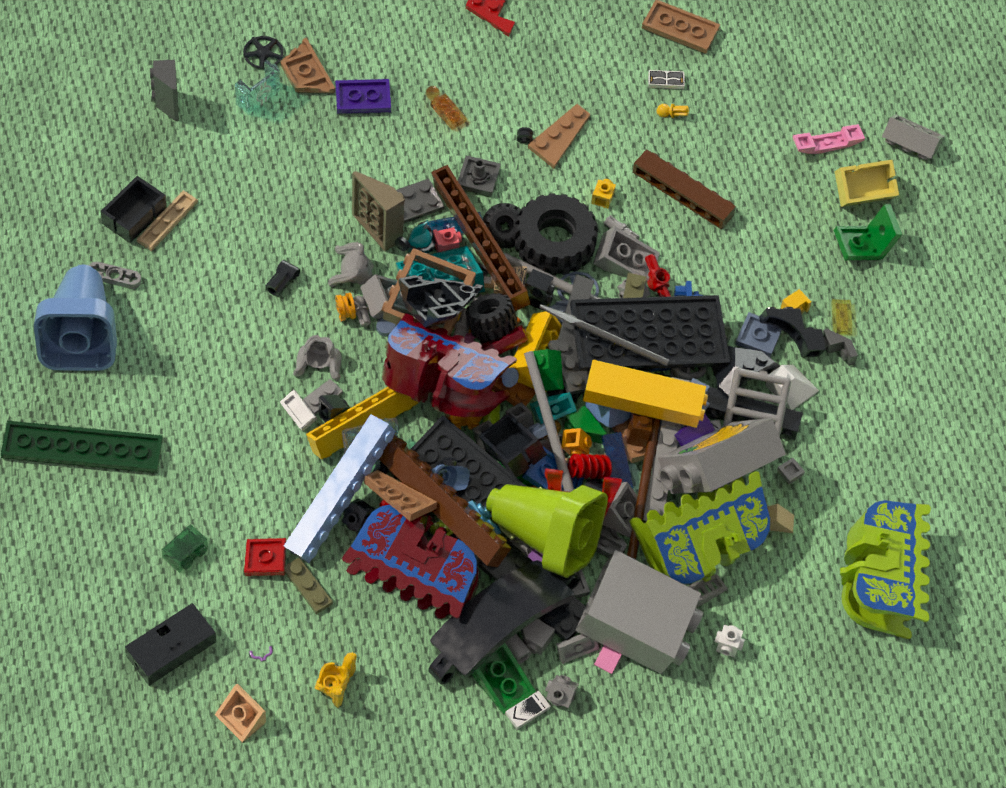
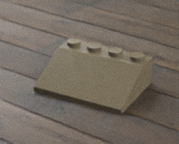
[352,171,405,251]

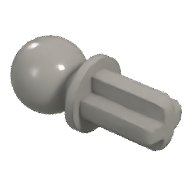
[353,296,371,327]

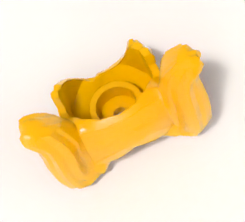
[314,652,357,708]

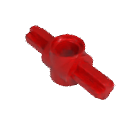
[645,254,671,297]

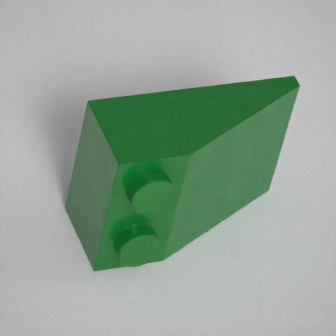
[472,643,536,714]

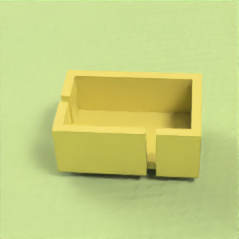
[834,160,899,207]

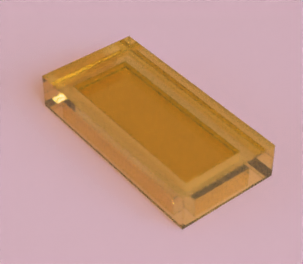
[831,299,852,335]

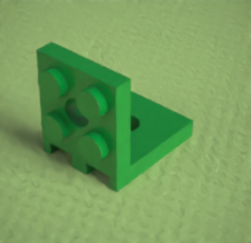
[833,204,902,260]

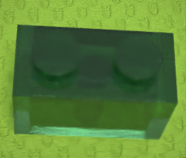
[162,524,208,573]

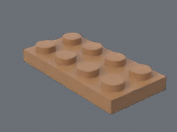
[642,0,720,54]

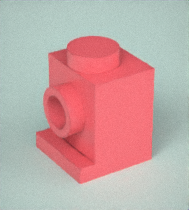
[433,227,462,253]

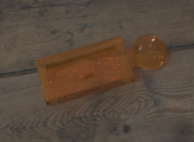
[425,86,467,130]

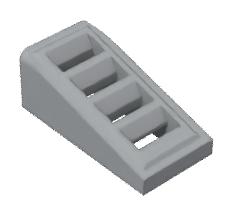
[688,574,728,608]

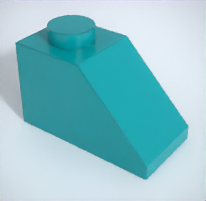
[530,392,577,424]

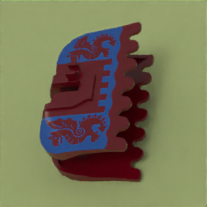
[382,314,517,417]
[342,505,479,619]

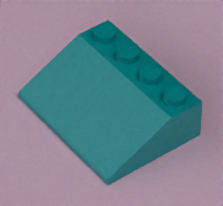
[396,246,485,293]

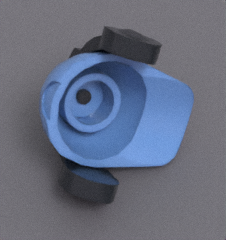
[432,457,470,491]

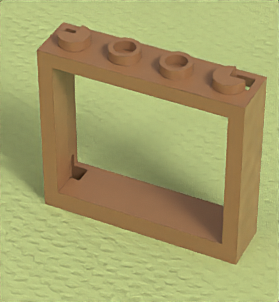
[381,248,476,336]

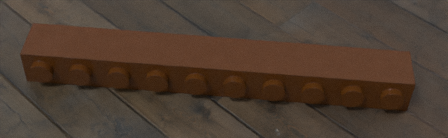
[431,165,530,311]
[379,435,511,567]

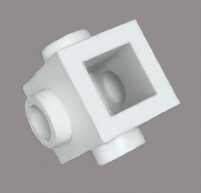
[715,625,745,658]

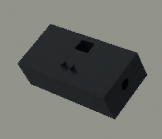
[125,603,216,686]

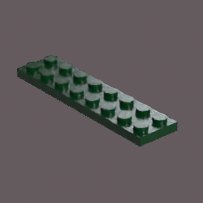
[0,421,163,473]

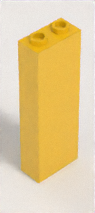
[583,360,708,428]

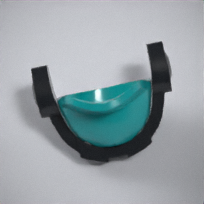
[395,220,436,254]

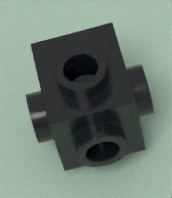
[341,498,375,532]

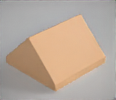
[215,684,266,742]

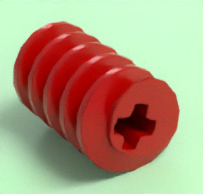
[567,453,612,479]

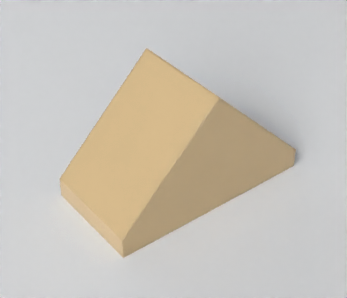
[767,504,794,533]

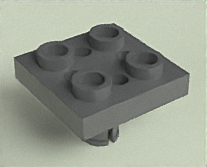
[458,155,501,197]

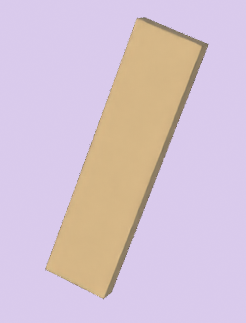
[137,190,198,251]

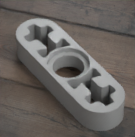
[89,262,141,289]

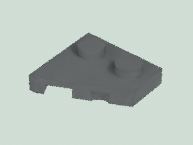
[596,525,627,558]

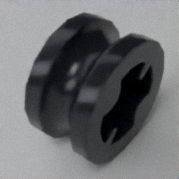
[517,127,533,144]

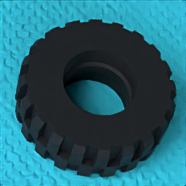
[514,193,598,276]

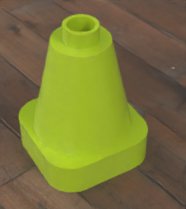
[486,484,608,578]

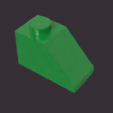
[533,349,563,391]
[564,405,607,444]

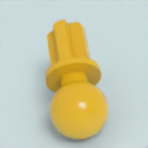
[656,104,689,118]

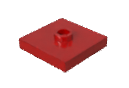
[244,538,287,576]

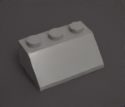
[882,114,945,160]

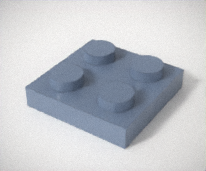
[735,312,782,358]

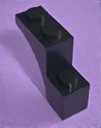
[759,307,826,357]

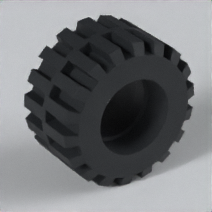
[465,293,517,341]

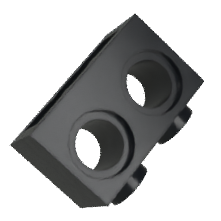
[525,269,555,311]

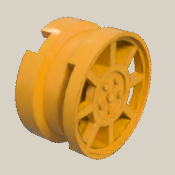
[335,292,356,321]

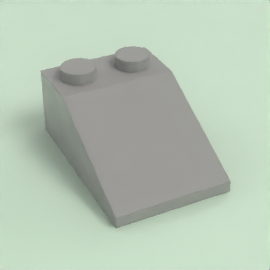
[593,226,660,283]

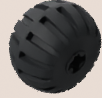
[483,203,521,249]

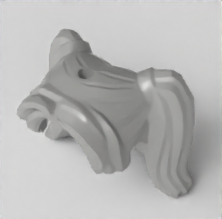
[328,242,374,287]
[293,335,342,381]

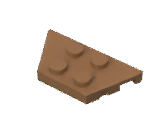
[281,38,335,93]

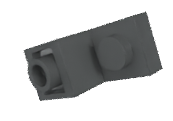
[823,329,858,366]

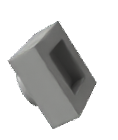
[777,458,805,484]

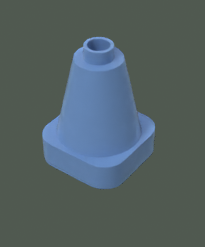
[34,265,117,371]

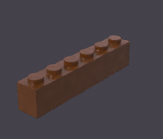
[632,149,736,230]

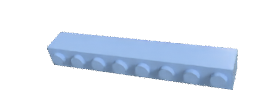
[284,414,396,563]

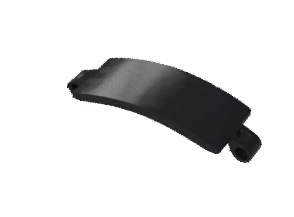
[428,560,581,685]

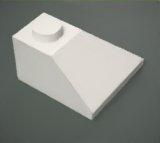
[765,365,819,410]

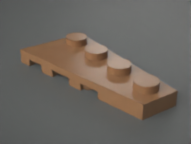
[528,104,590,169]
[364,470,437,521]

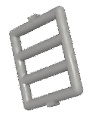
[723,368,791,437]

